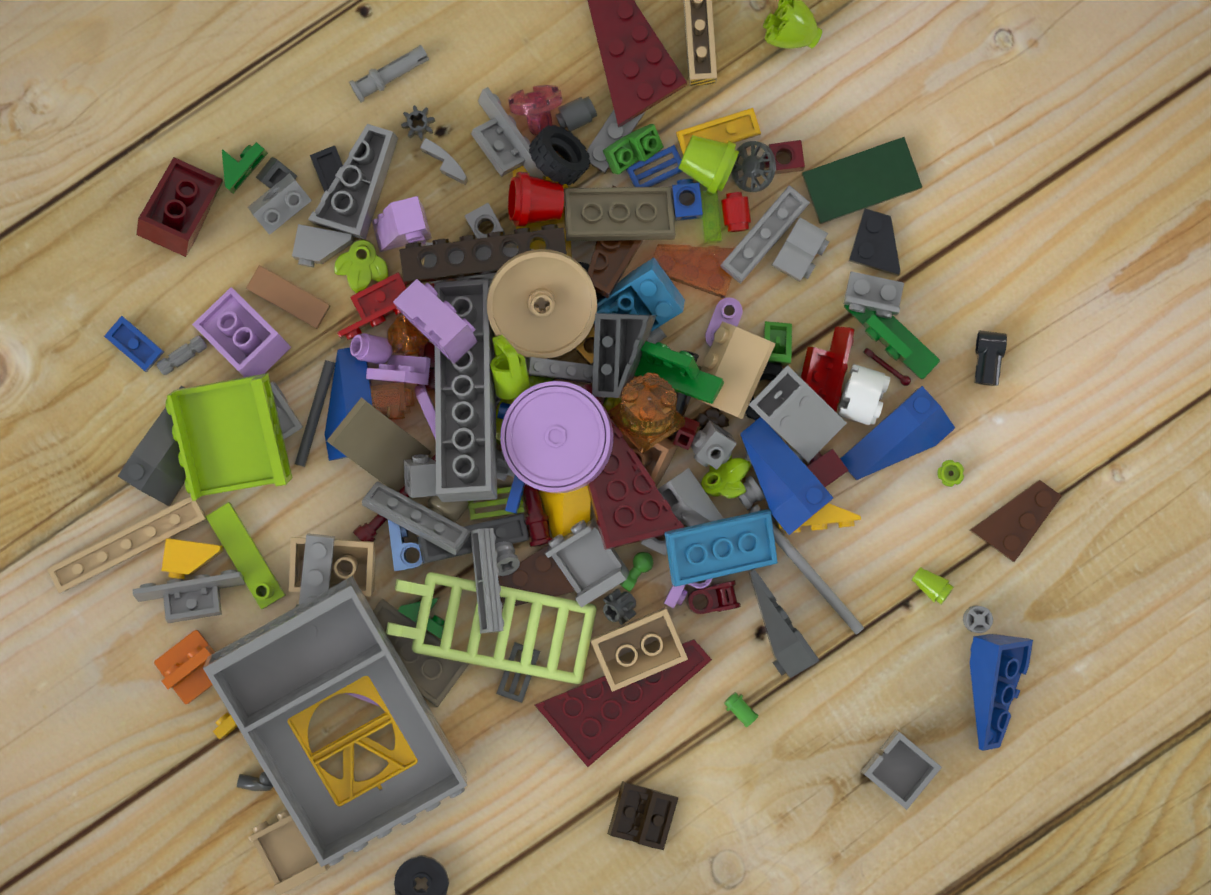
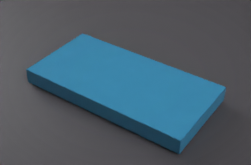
[664,509,778,587]

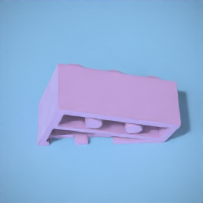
[372,196,432,252]
[393,279,478,364]

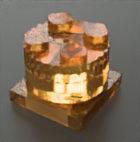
[608,373,686,453]

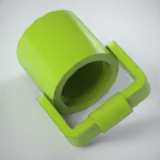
[490,335,531,400]

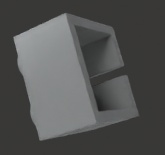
[861,730,942,810]

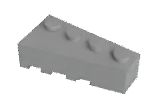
[308,124,398,240]

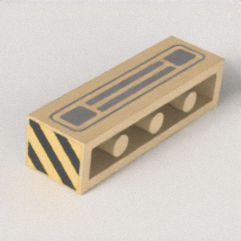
[683,0,717,86]

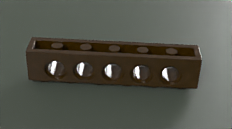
[399,224,567,285]

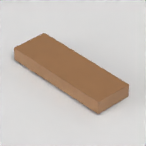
[246,265,330,329]

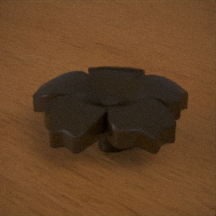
[696,407,729,431]

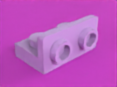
[366,355,430,385]

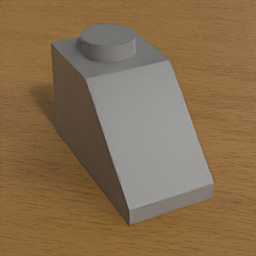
[292,224,354,267]

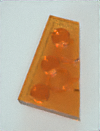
[653,244,736,299]

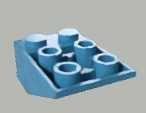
[594,258,685,331]

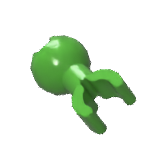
[620,552,654,592]

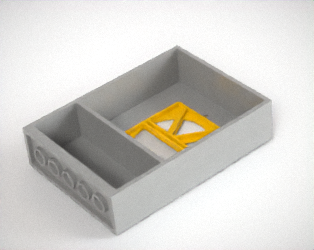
[203,576,467,867]

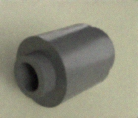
[555,96,597,132]

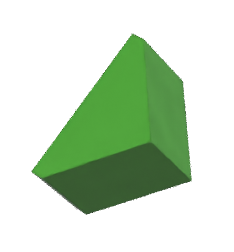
[763,321,792,366]

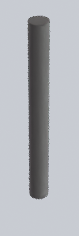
[295,360,335,467]

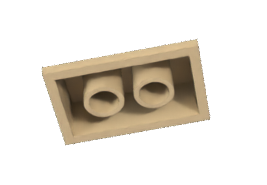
[692,321,776,419]
[289,537,376,597]
[590,607,688,692]

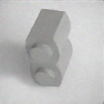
[772,217,829,282]

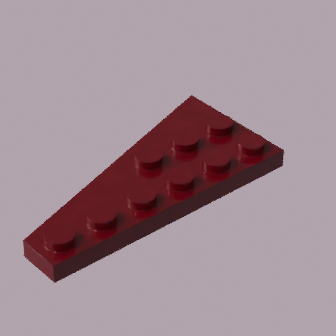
[535,639,712,767]

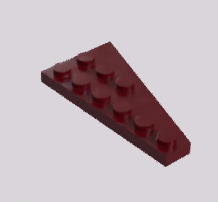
[587,0,687,128]
[580,384,685,550]

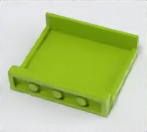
[166,373,293,501]

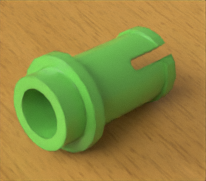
[724,692,759,727]

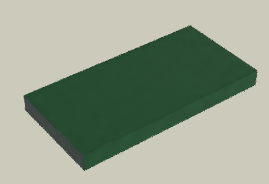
[802,137,922,224]

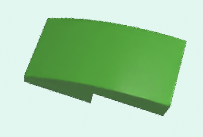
[603,124,664,175]

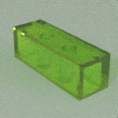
[700,191,722,244]

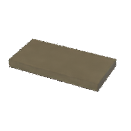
[564,187,676,241]
[327,397,431,492]
[373,599,469,707]

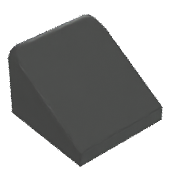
[256,157,297,189]

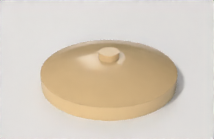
[487,249,597,359]

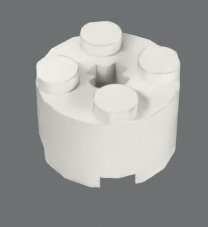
[838,364,890,425]

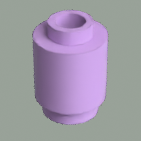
[350,333,392,364]

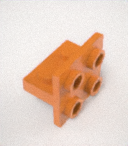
[154,630,215,704]

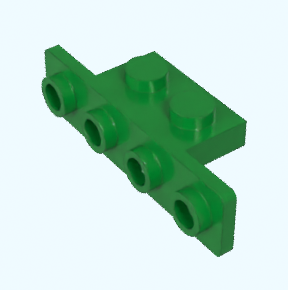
[844,305,940,379]
[635,341,724,404]

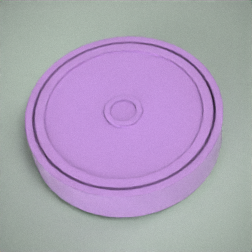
[500,381,613,493]

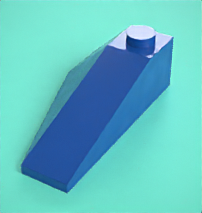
[970,634,1033,751]

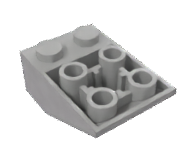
[749,365,847,462]

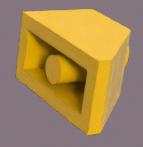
[161,538,224,579]

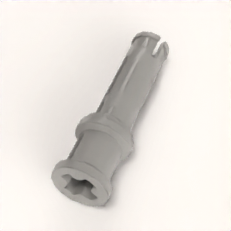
[349,45,429,103]

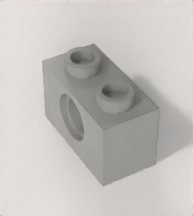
[248,173,312,235]

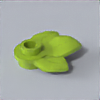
[334,239,388,293]
[701,455,751,498]

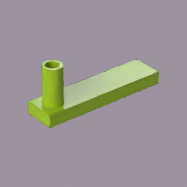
[205,502,286,610]

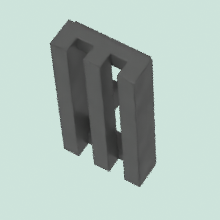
[496,642,541,703]

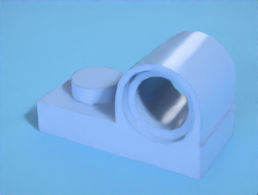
[388,519,423,571]

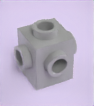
[691,421,737,469]

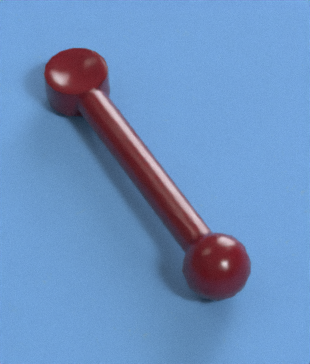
[863,348,911,386]

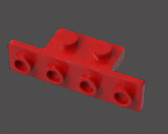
[337,272,434,340]
[801,327,855,412]

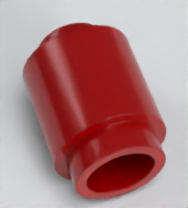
[721,192,751,232]

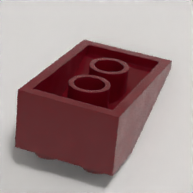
[136,157,223,257]

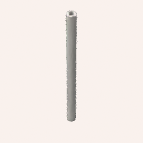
[749,505,864,634]

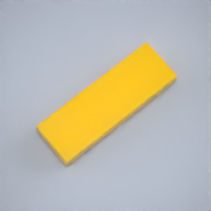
[676,108,761,155]

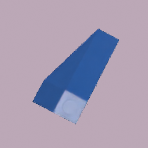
[325,347,375,461]
[840,386,955,480]
[740,417,833,535]

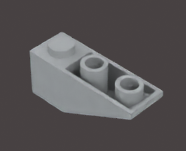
[658,468,724,527]

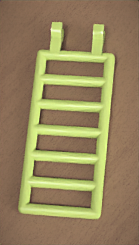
[386,572,597,684]

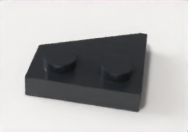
[849,208,901,276]

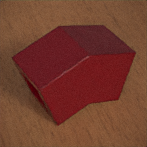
[673,416,700,450]

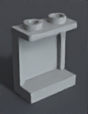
[545,519,629,607]

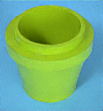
[678,135,739,194]

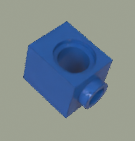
[672,179,703,221]

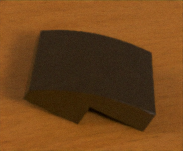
[607,781,678,851]

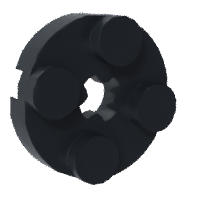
[394,855,449,895]

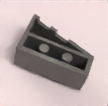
[592,313,657,398]

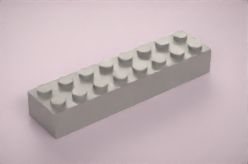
[434,279,497,502]

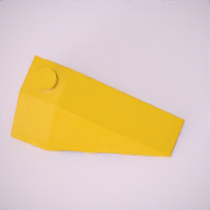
[539,485,591,538]

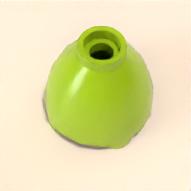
[763,0,822,49]

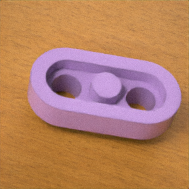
[705,297,743,348]

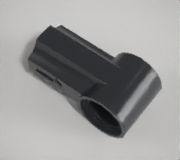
[974,330,1007,386]

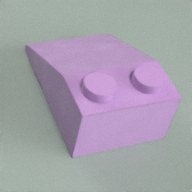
[192,287,291,377]

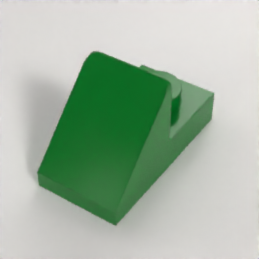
[222,142,268,194]
[397,597,445,639]

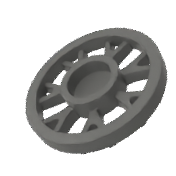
[731,141,776,192]

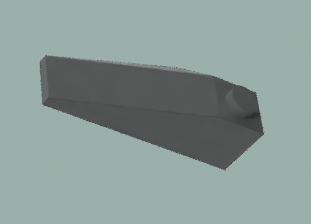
[118,386,186,506]
[749,569,820,678]

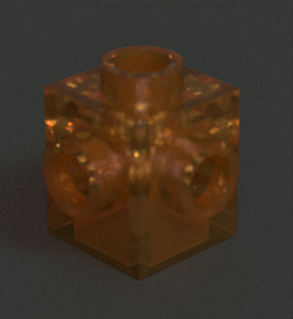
[387,315,429,356]

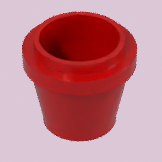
[508,172,564,227]

